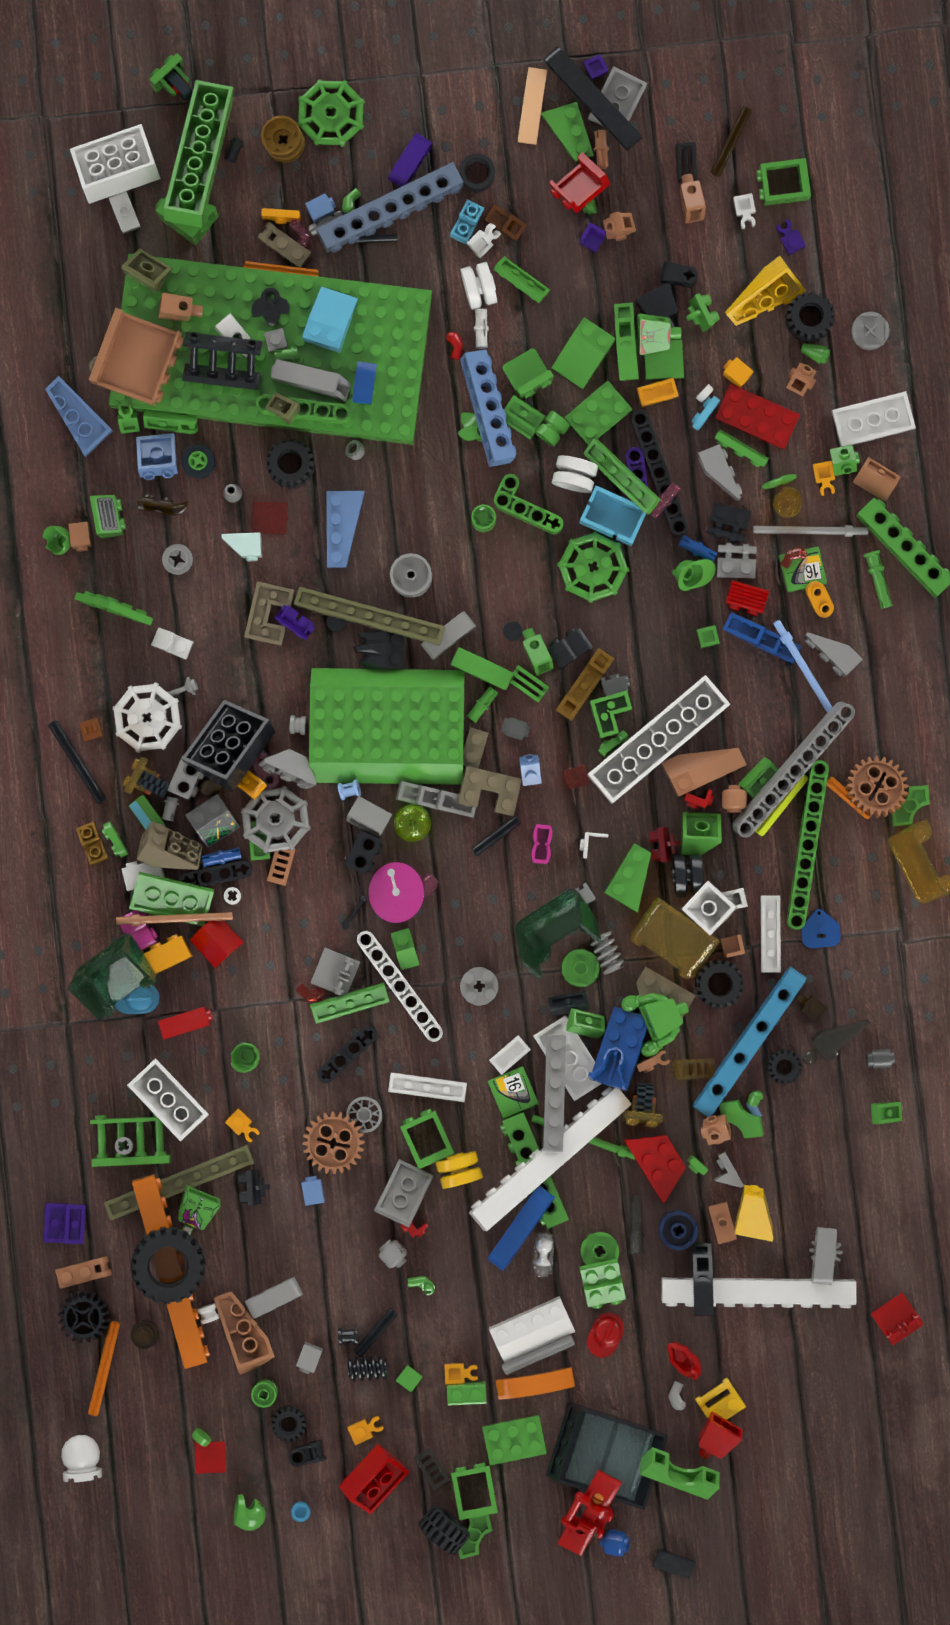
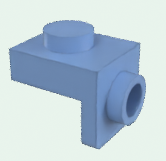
[519,754,542,786]

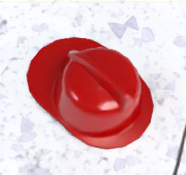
[587,1312,624,1358]

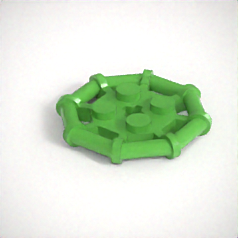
[297,79,365,147]
[557,531,629,603]

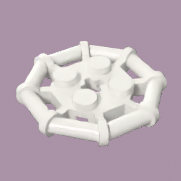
[112,682,182,753]

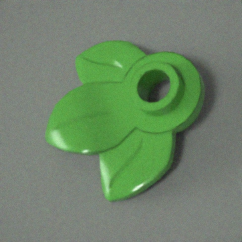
[458,412,482,442]

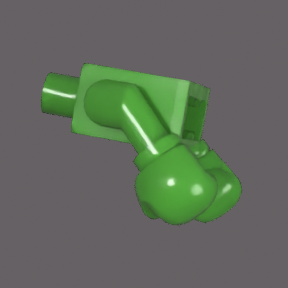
[621,993,689,1057]

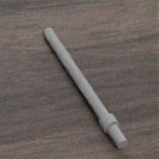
[753,525,868,537]

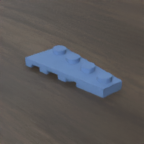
[45,376,113,457]

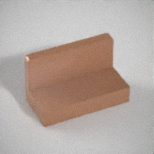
[853,457,901,501]

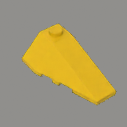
[725,256,806,326]

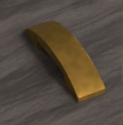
[555,648,614,721]

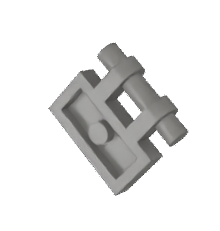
[716,543,757,579]

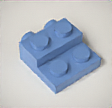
[136,433,178,480]

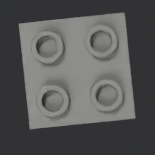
[311,948,360,995]

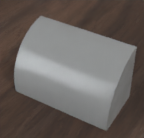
[346,796,392,839]

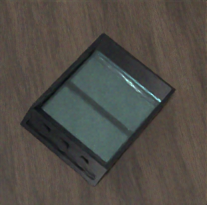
[546,1402,668,1510]

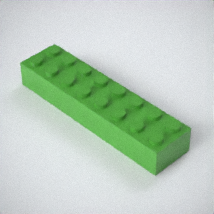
[164,80,233,228]

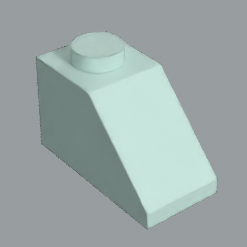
[222,532,262,562]

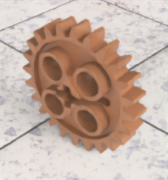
[846,756,909,818]
[302,1111,365,1174]

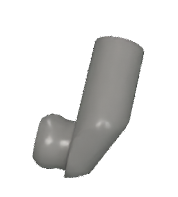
[668,1381,686,1411]

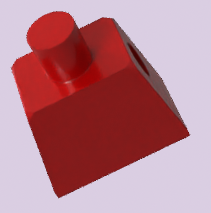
[698,1411,743,1460]

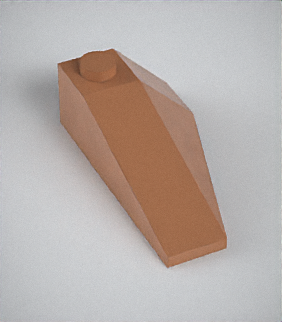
[661,748,747,798]
[213,1291,275,1374]

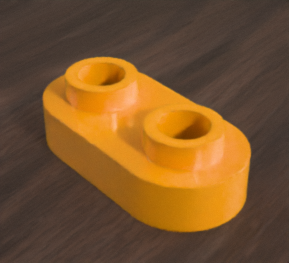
[806,581,834,618]

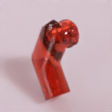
[780,547,807,569]
[296,984,325,1002]

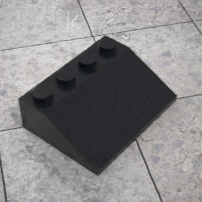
[181,700,276,791]

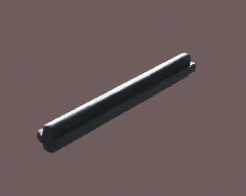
[48,720,106,804]

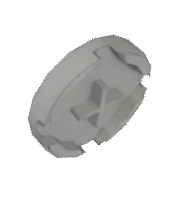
[851,312,890,351]

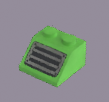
[90,495,126,539]

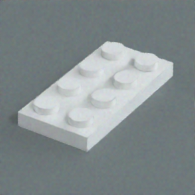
[831,391,916,446]
[533,1015,601,1101]

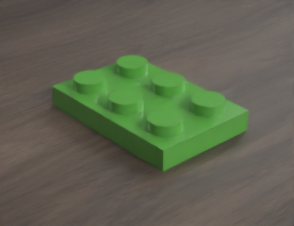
[564,381,633,446]
[482,1415,547,1465]

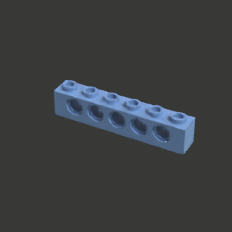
[460,349,516,467]

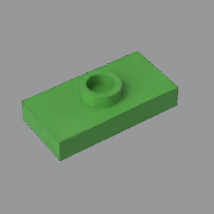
[687,1155,708,1176]

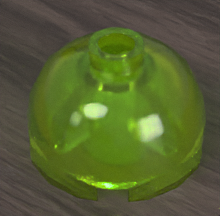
[393,804,431,842]

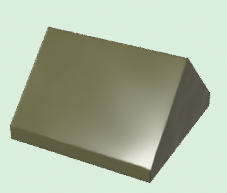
[122,249,172,294]

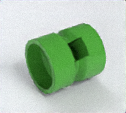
[535,411,570,447]
[471,504,496,533]
[251,1378,278,1408]

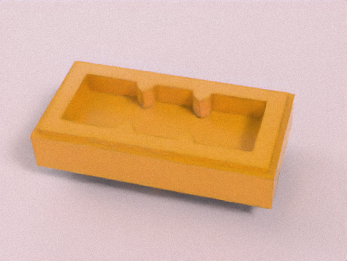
[261,208,301,224]
[637,378,679,407]

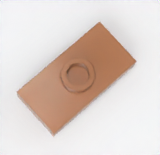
[708,1202,737,1244]

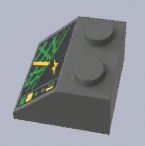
[186,794,240,848]

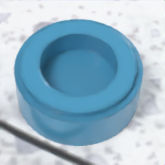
[291,1501,311,1522]

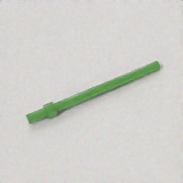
[531,1114,635,1160]

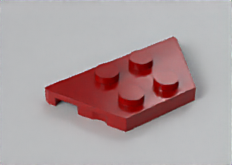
[624,1134,686,1203]

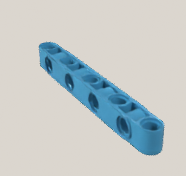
[693,966,806,1117]

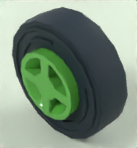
[181,444,216,479]

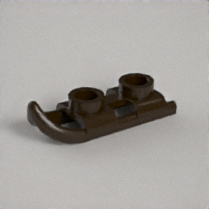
[137,494,188,516]

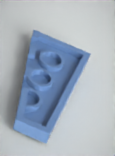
[326,491,365,568]

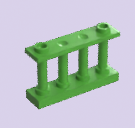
[90,1113,171,1167]

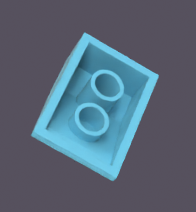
[302,287,358,353]

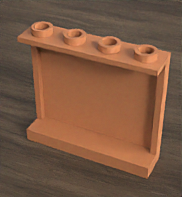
[89,308,184,407]

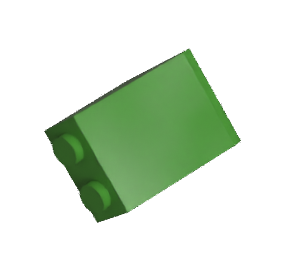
[156,196,219,246]

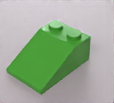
[551,317,616,390]

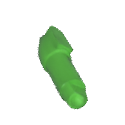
[762,474,797,490]

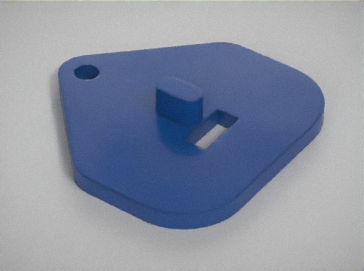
[801,909,841,948]

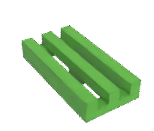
[510,665,549,703]

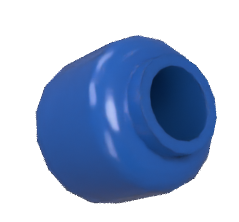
[600,1529,630,1557]

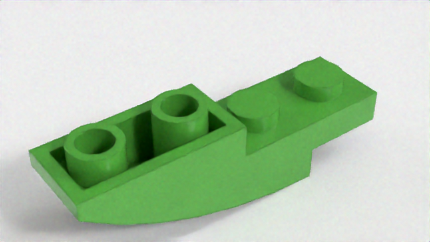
[614,303,639,381]

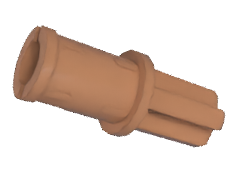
[594,130,609,169]

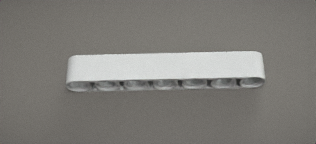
[357,931,443,1042]

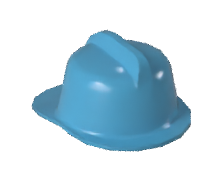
[113,983,159,1014]

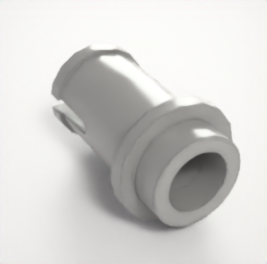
[161,796,179,821]

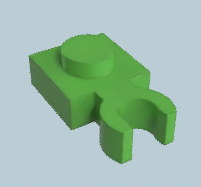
[118,403,140,434]
[598,730,630,759]

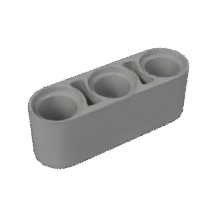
[421,611,476,660]
[811,1227,837,1285]
[244,1277,303,1319]

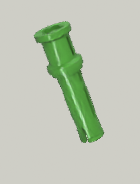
[863,550,893,609]

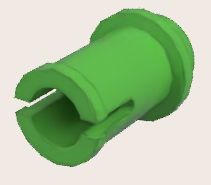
[274,346,299,362]

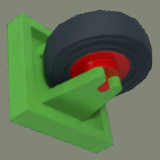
[149,53,193,102]

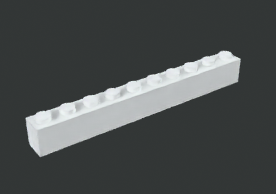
[469,1086,632,1231]
[661,1277,856,1308]

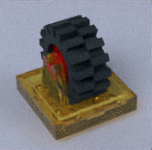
[122,756,170,798]
[622,1082,663,1128]

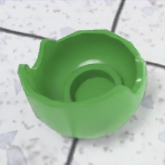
[42,526,71,555]
[231,1043,260,1073]

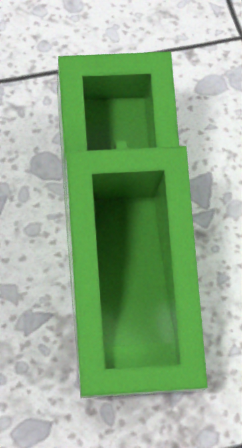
[451,647,514,691]

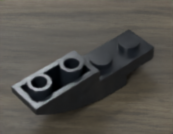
[692,1243,714,1316]

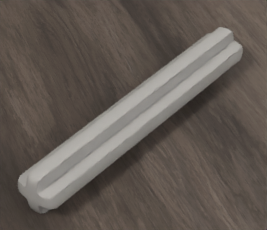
[502,1335,575,1375]

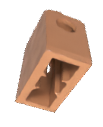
[679,174,706,224]
[158,293,203,322]

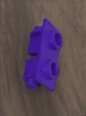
[275,604,316,640]

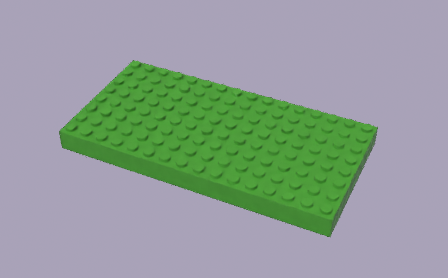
[109,254,432,445]

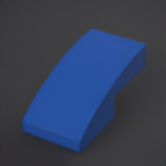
[352,362,377,405]

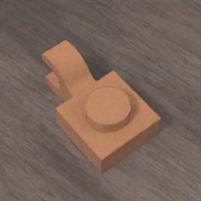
[636,1050,670,1073]

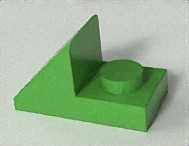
[390,928,420,970]
[871,1102,902,1124]

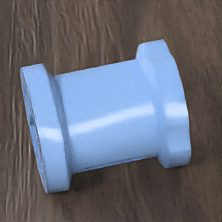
[338,779,361,800]

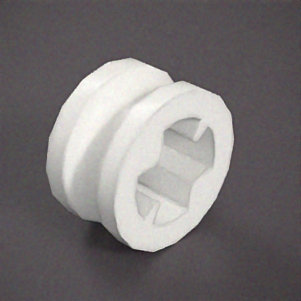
[224,887,241,905]

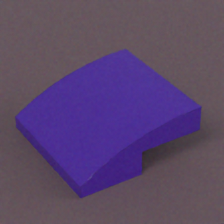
[43,1203,86,1244]

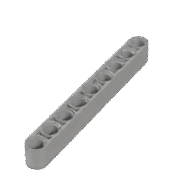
[732,702,855,837]

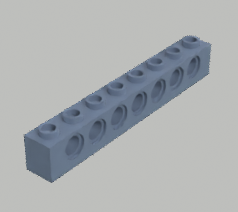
[317,162,463,253]

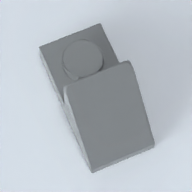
[713,1151,744,1188]

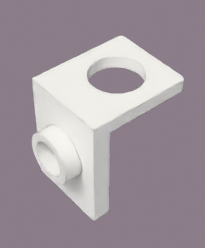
[580,832,608,859]

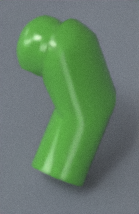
[342,188,361,214]
[407,1276,435,1295]

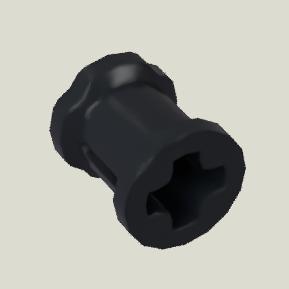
[338,1327,358,1345]

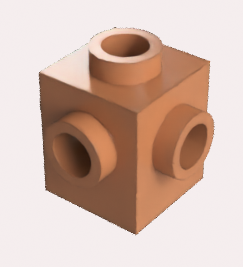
[603,212,636,241]
[786,363,817,397]
[701,1114,731,1145]

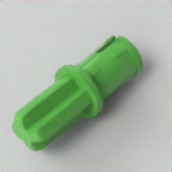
[466,687,498,723]

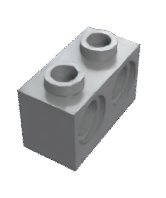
[167,755,204,800]

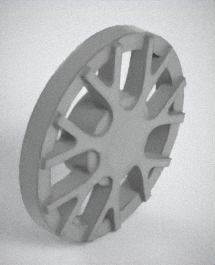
[346,1097,382,1133]

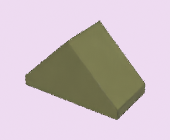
[265,392,300,425]

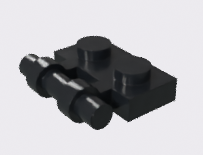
[706,502,751,543]

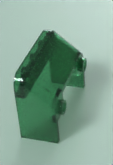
[515,888,601,980]

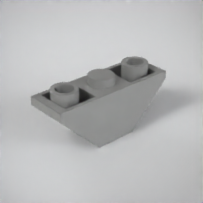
[258,749,317,789]

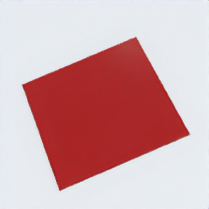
[195,1442,226,1474]

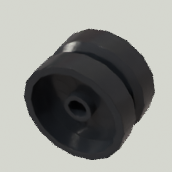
[672,854,703,898]

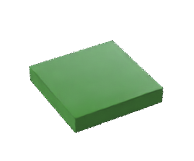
[644,340,684,380]

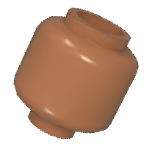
[722,785,747,813]

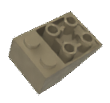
[137,821,203,870]

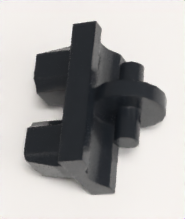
[238,1169,270,1206]

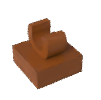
[79,718,103,742]

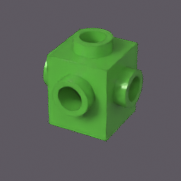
[830,445,860,476]

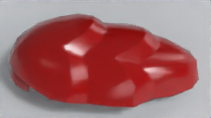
[667,1342,702,1380]

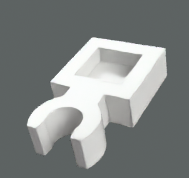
[733,193,756,229]
[467,223,501,258]

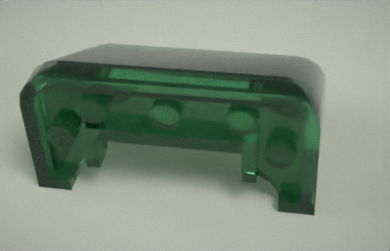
[68,932,156,1021]

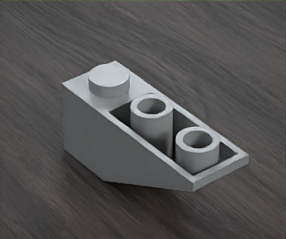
[697,444,742,501]
[804,633,863,677]

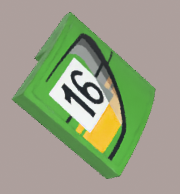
[779,547,827,593]
[488,1066,539,1119]

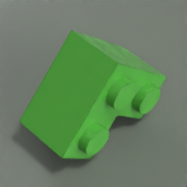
[589,691,632,739]

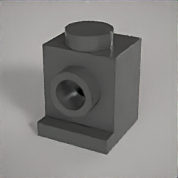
[600,674,631,697]

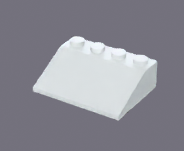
[70,124,161,204]

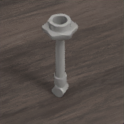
[155,677,198,702]

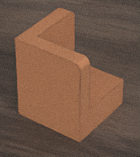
[720,935,745,958]

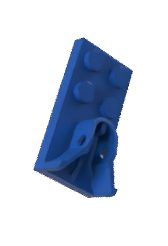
[588,1007,648,1091]

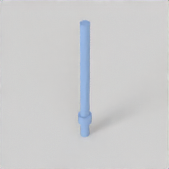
[773,620,832,713]

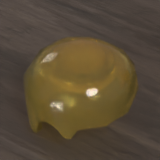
[773,487,803,518]

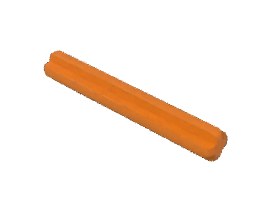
[244,261,319,277]

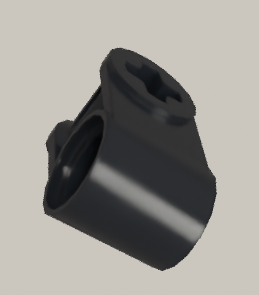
[660,262,698,288]
[289,1439,327,1467]

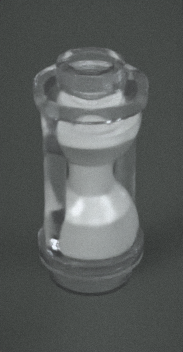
[533,1233,554,1277]

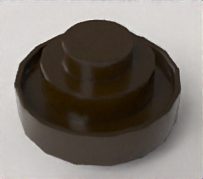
[131,1320,159,1349]

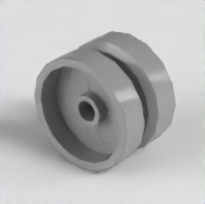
[390,553,432,598]

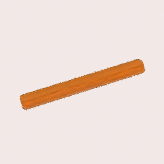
[88,1321,120,1416]

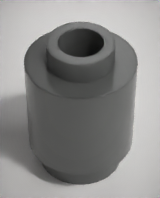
[501,717,530,740]
[866,1048,895,1069]

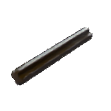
[711,106,752,177]

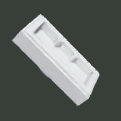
[109,191,141,234]
[489,1035,531,1075]

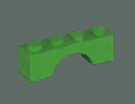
[640,1447,720,1500]

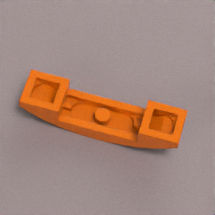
[496,1367,575,1400]

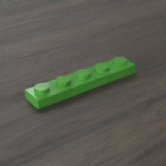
[583,439,661,514]

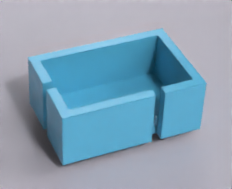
[579,486,646,546]

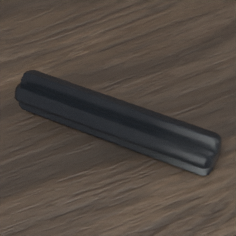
[472,816,521,856]
[354,1308,397,1357]

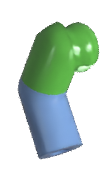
[746,1090,763,1116]

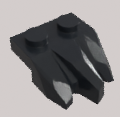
[353,630,404,669]

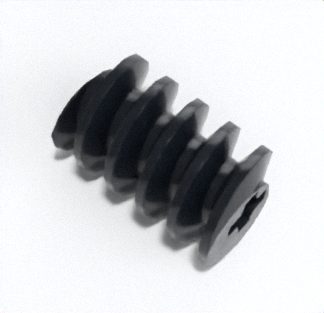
[347,1355,387,1382]

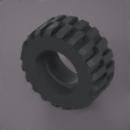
[131,1227,206,1304]

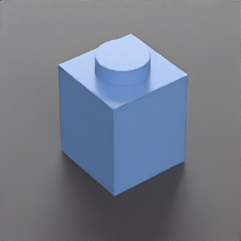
[305,193,336,224]
[301,1176,325,1206]

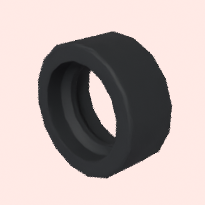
[459,153,495,192]

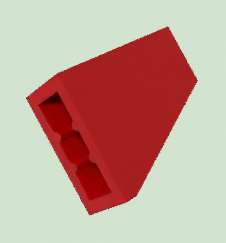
[158,1006,213,1040]

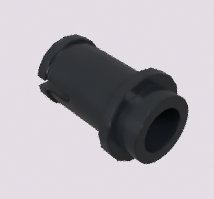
[224,137,244,163]

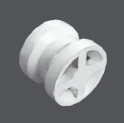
[197,1303,220,1324]

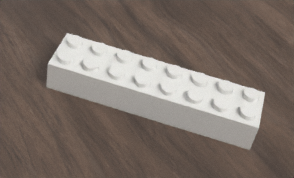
[587,675,730,804]

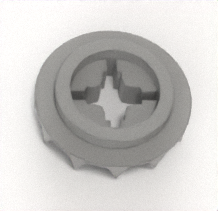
[162,544,193,575]

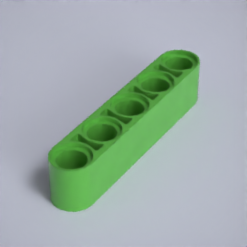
[256,394,351,424]

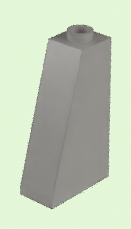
[271,359,351,402]

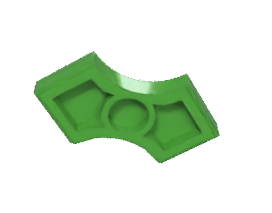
[891,785,930,826]
[719,1099,764,1138]
[458,1515,493,1559]

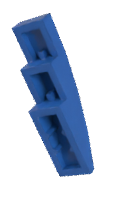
[723,612,802,664]

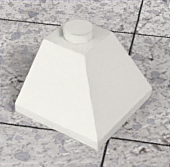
[682,881,738,935]

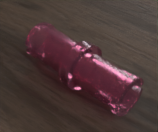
[650,482,681,519]

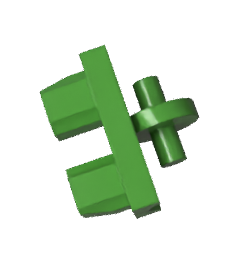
[686,293,720,332]

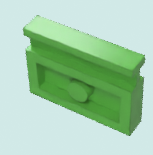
[504,395,546,439]

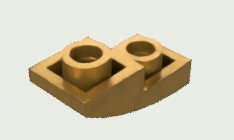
[76,822,109,867]

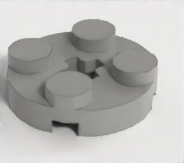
[460,967,499,1006]

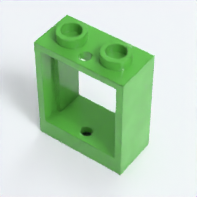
[756,158,811,206]
[400,1109,454,1169]
[451,1463,498,1520]

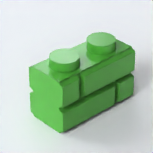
[447,1381,487,1406]

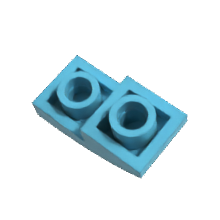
[450,199,484,245]

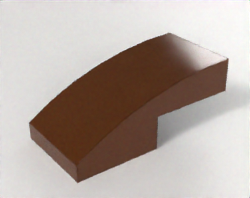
[483,204,527,241]

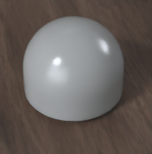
[345,440,365,460]

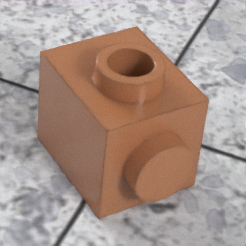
[68,522,92,552]

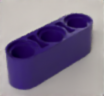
[388,133,433,187]
[625,447,648,487]

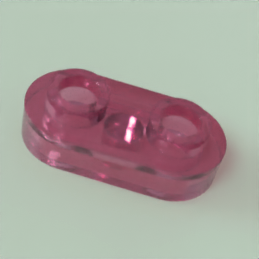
[252,752,279,789]

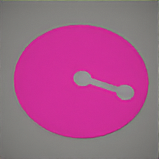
[369,862,424,923]

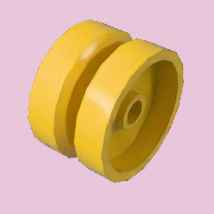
[435,1151,483,1189]

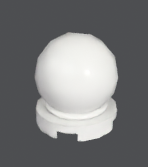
[61,1435,102,1482]

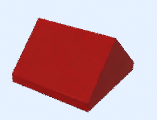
[190,920,244,968]

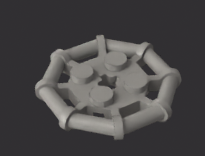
[240,786,311,854]

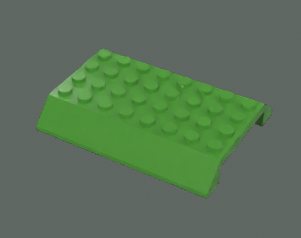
[309,668,464,785]

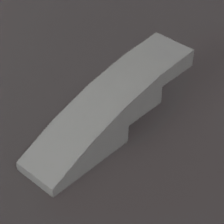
[396,781,476,818]

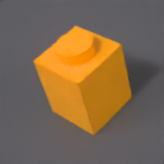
[723,357,754,388]

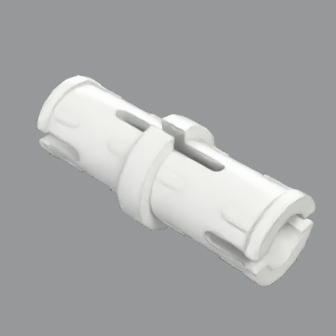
[474,309,489,349]

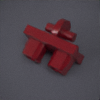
[649,827,681,862]

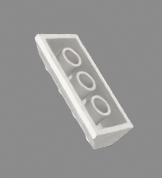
[127,1058,209,1141]
[489,1296,575,1363]

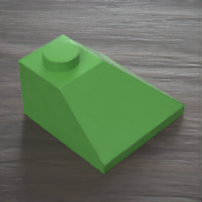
[681,812,722,855]

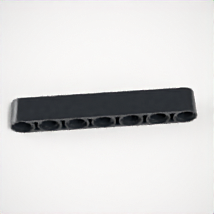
[543,46,642,151]
[631,410,688,537]

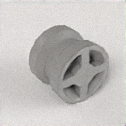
[289,715,306,735]

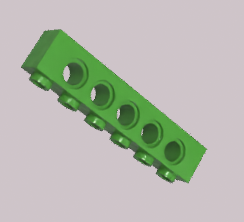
[856,498,950,598]
[500,1112,569,1229]

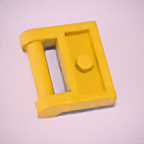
[695,1378,746,1420]

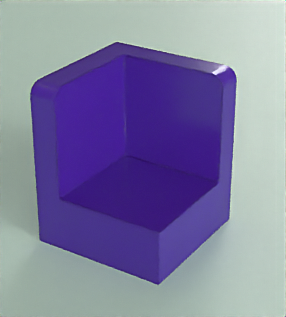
[580,222,606,253]

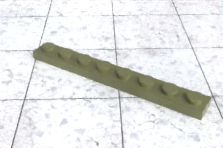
[294,587,446,646]
[104,1144,255,1220]

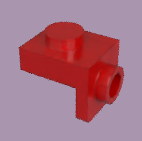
[683,789,714,810]
[399,1222,429,1238]

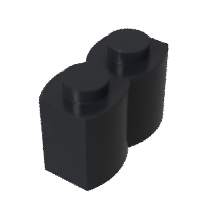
[548,628,593,669]

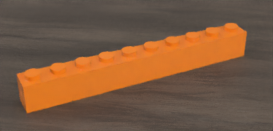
[132,1174,210,1369]

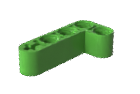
[494,474,563,535]

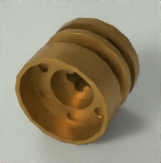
[261,116,305,163]

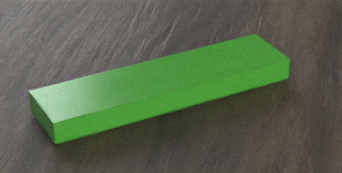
[310,983,390,1024]

